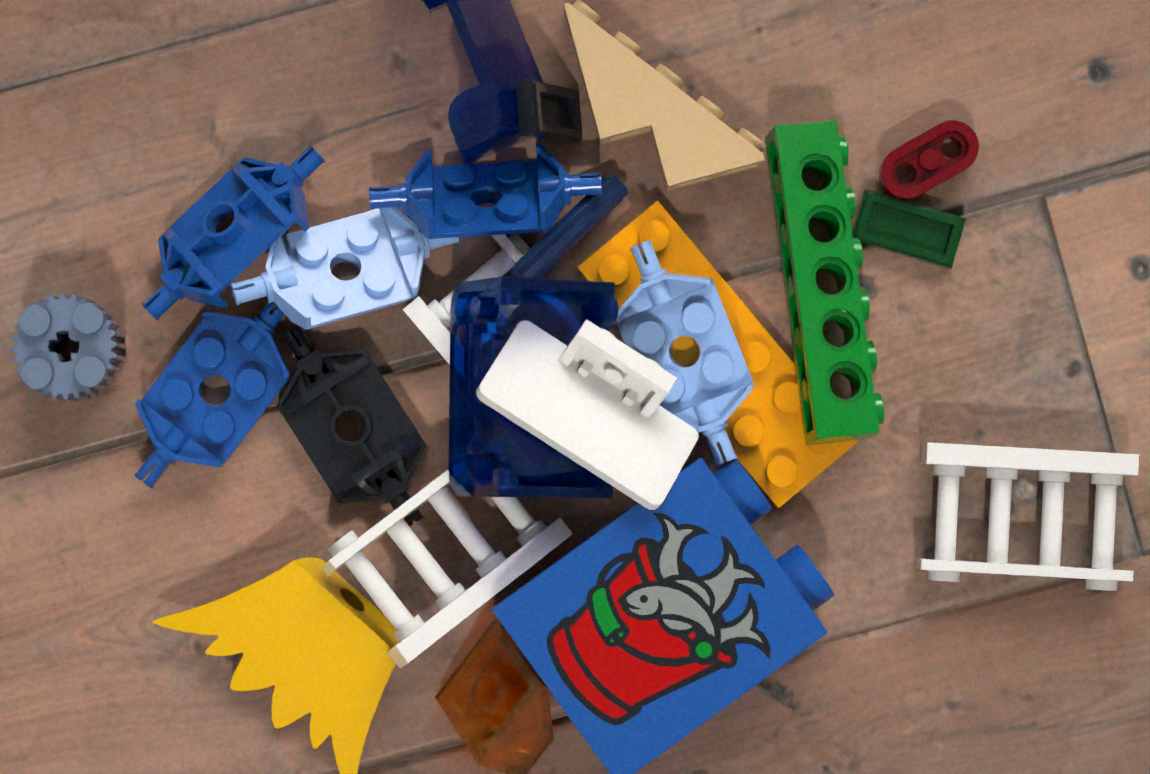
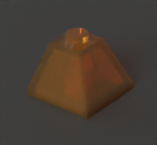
[435,618,554,774]

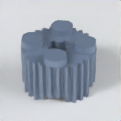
[11,293,127,402]

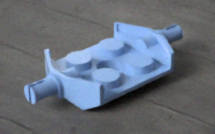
[230,207,459,330]
[611,240,756,465]

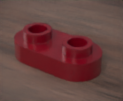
[879,120,979,200]

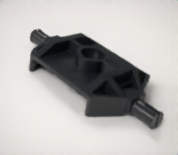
[277,325,428,527]

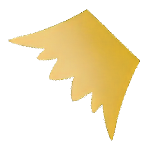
[152,557,399,774]

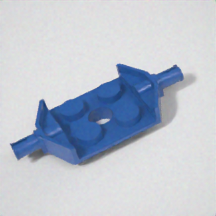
[369,144,602,239]
[142,145,326,321]
[134,302,292,488]

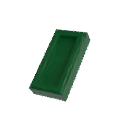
[852,189,966,270]

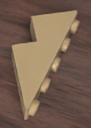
[564,0,766,192]

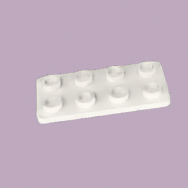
[476,319,698,510]

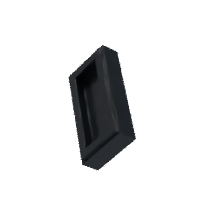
[515,80,583,144]

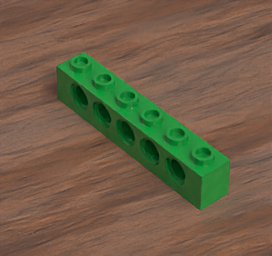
[765,120,884,446]

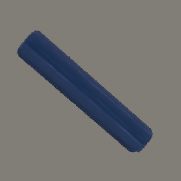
[511,174,628,289]

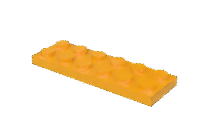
[577,200,859,508]

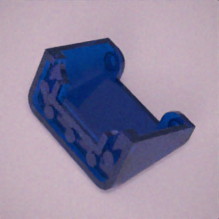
[421,0,544,165]
[448,277,618,498]

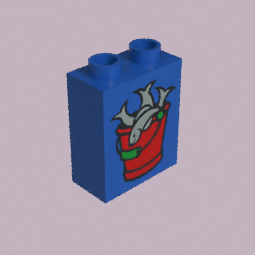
[491,457,835,774]

